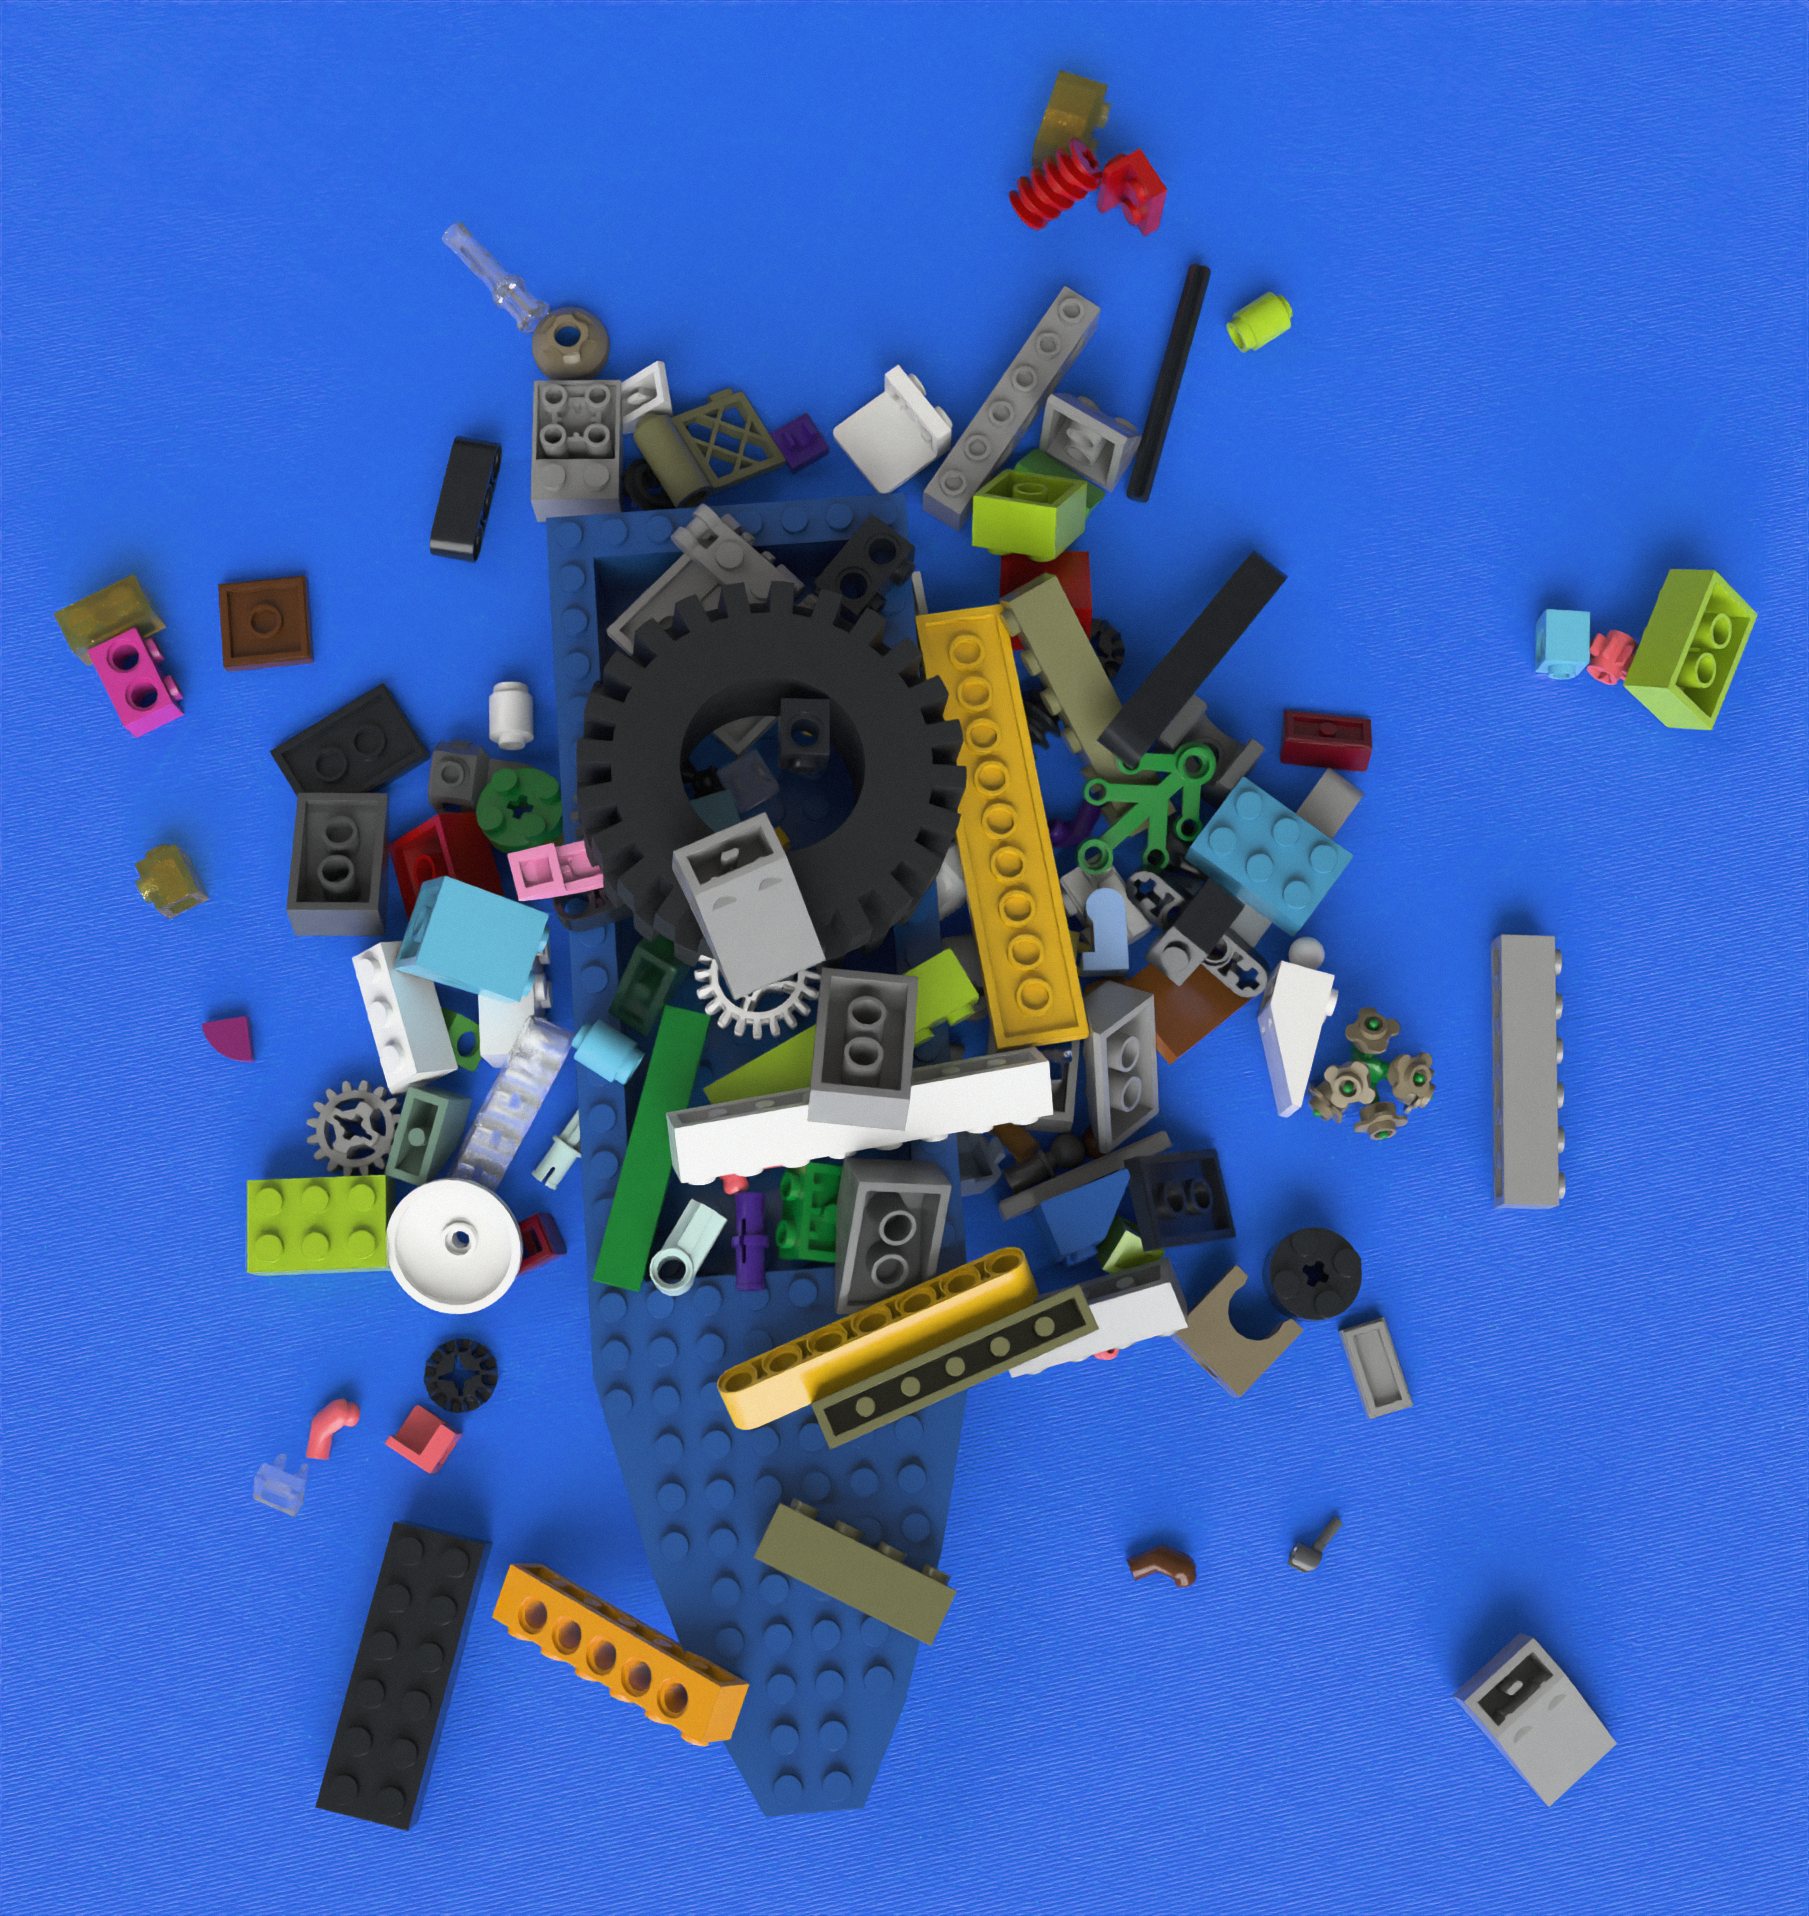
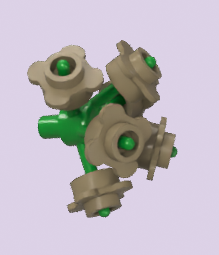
[1307,1007,1435,1140]

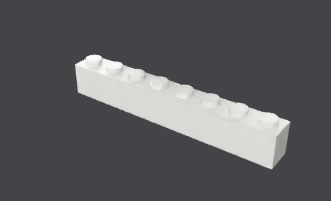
[666,1047,1053,1185]

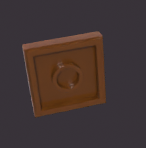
[218,575,314,672]

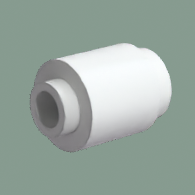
[489,682,534,750]

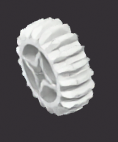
[694,955,821,1040]

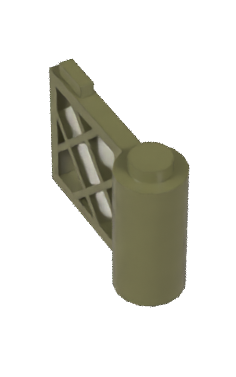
[633,388,786,509]

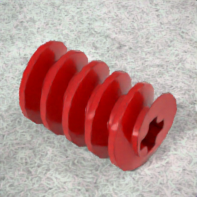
[1009,137,1102,230]

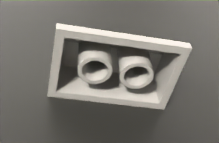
[352,941,458,1098]

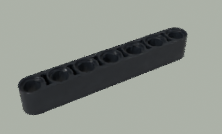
[1097,550,1288,769]

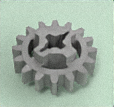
[306,1080,401,1176]

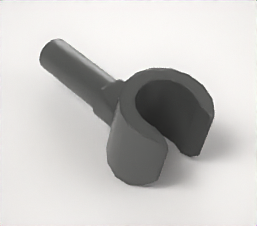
[1288,1517,1343,1573]

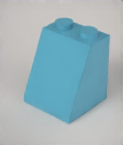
[393,876,550,1003]

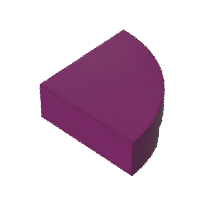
[201,1016,255,1063]

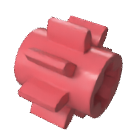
[1587,630,1638,685]

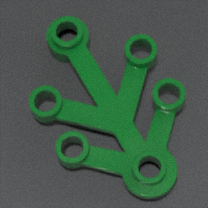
[1075,741,1216,875]

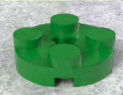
[476,768,563,854]

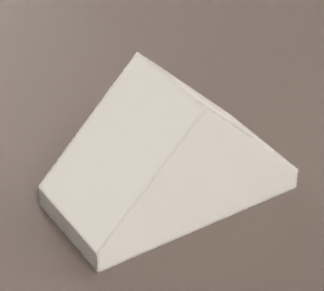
[621,361,674,434]

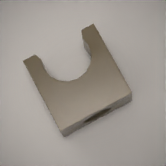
[1170,1265,1304,1398]

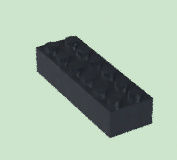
[315,1520,493,1831]

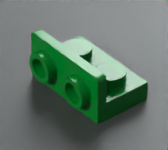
[776,1162,843,1263]

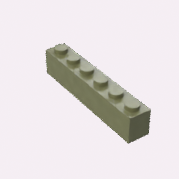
[999,573,1176,838]
[811,1285,1099,1450]

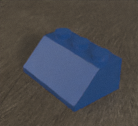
[1031,1168,1131,1269]

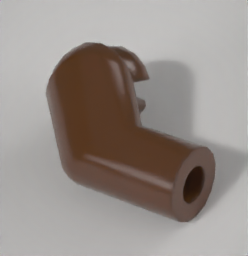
[1126,1545,1197,1588]

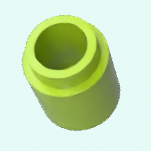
[1226,292,1293,353]

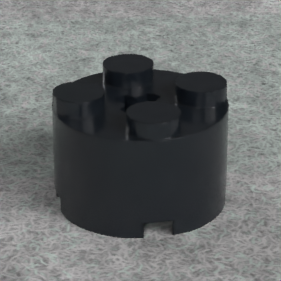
[1262,1227,1362,1322]

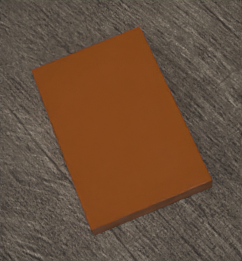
[1123,948,1253,1065]

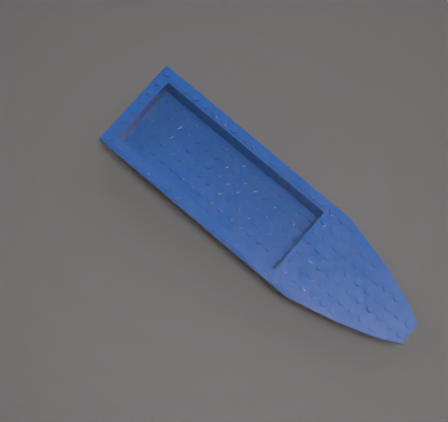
[546,493,968,1817]

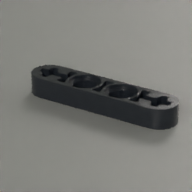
[1125,864,1271,998]

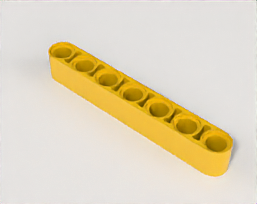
[717,1247,1039,1430]

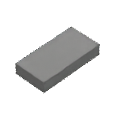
[1338,1317,1413,1419]

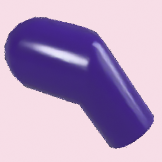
[1047,798,1103,849]

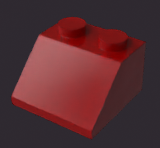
[389,812,504,921]

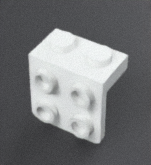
[833,365,953,494]

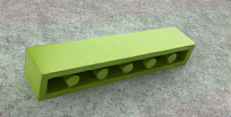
[703,947,979,1104]

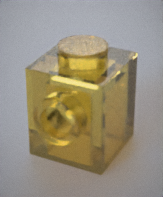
[135,844,209,919]

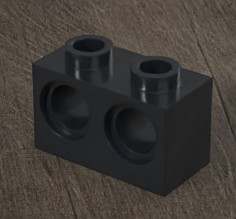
[814,514,916,625]

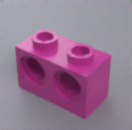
[87,627,184,738]

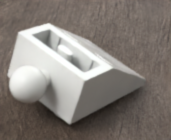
[1257,937,1338,1118]

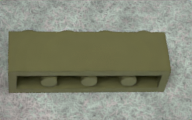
[754,1498,957,1646]

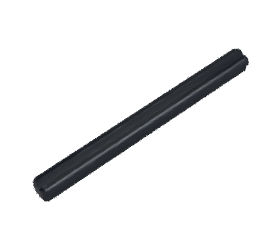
[1126,264,1211,503]

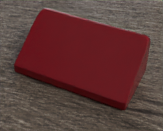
[1280,710,1372,772]

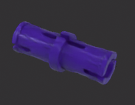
[731,1192,769,1292]

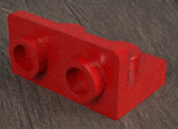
[1097,148,1167,237]

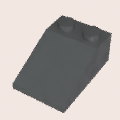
[286,793,389,936]
[834,1158,952,1314]

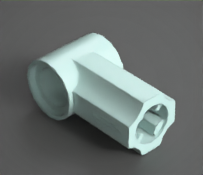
[650,1199,727,1296]

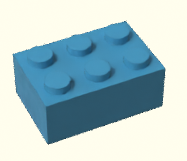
[1184,776,1354,937]

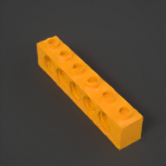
[492,1563,750,1746]

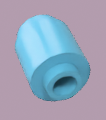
[571,1019,645,1085]

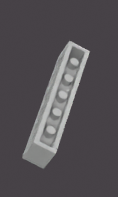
[922,286,1101,532]

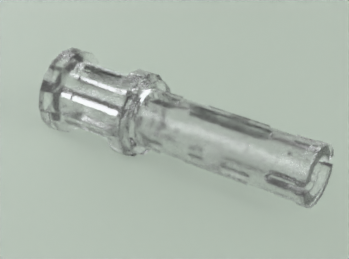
[442,222,550,334]

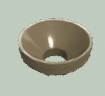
[532,307,610,380]

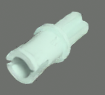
[531,1110,581,1190]

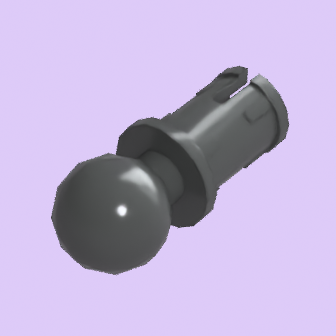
[1001,1133,1086,1195]

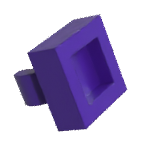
[770,413,829,474]

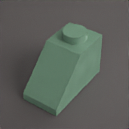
[384,1086,472,1186]

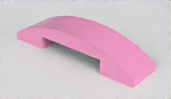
[507,840,604,901]

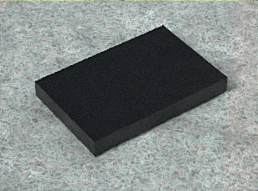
[269,683,431,797]
[1123,1148,1236,1252]

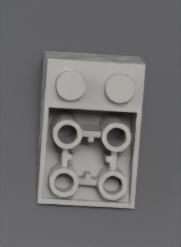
[531,380,624,522]
[672,812,826,1000]
[1452,1633,1617,1807]

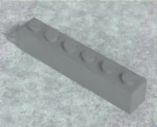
[1491,934,1566,1209]

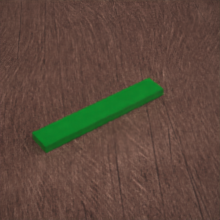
[592,1005,712,1293]

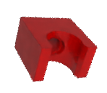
[999,551,1092,650]

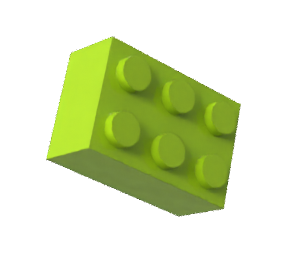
[1623,569,1758,730]
[247,1175,396,1276]

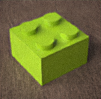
[972,469,1087,562]

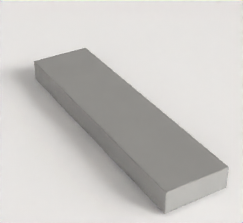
[997,1131,1172,1222]

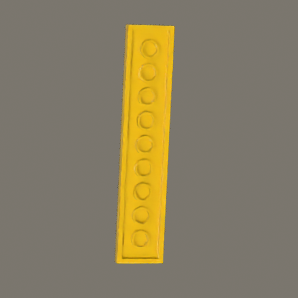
[915,604,1090,1053]

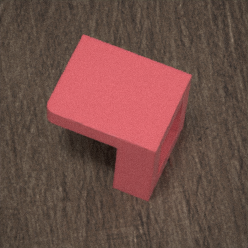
[385,1405,463,1474]

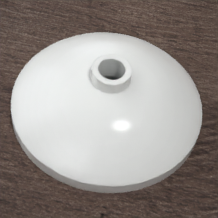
[387,1178,523,1314]

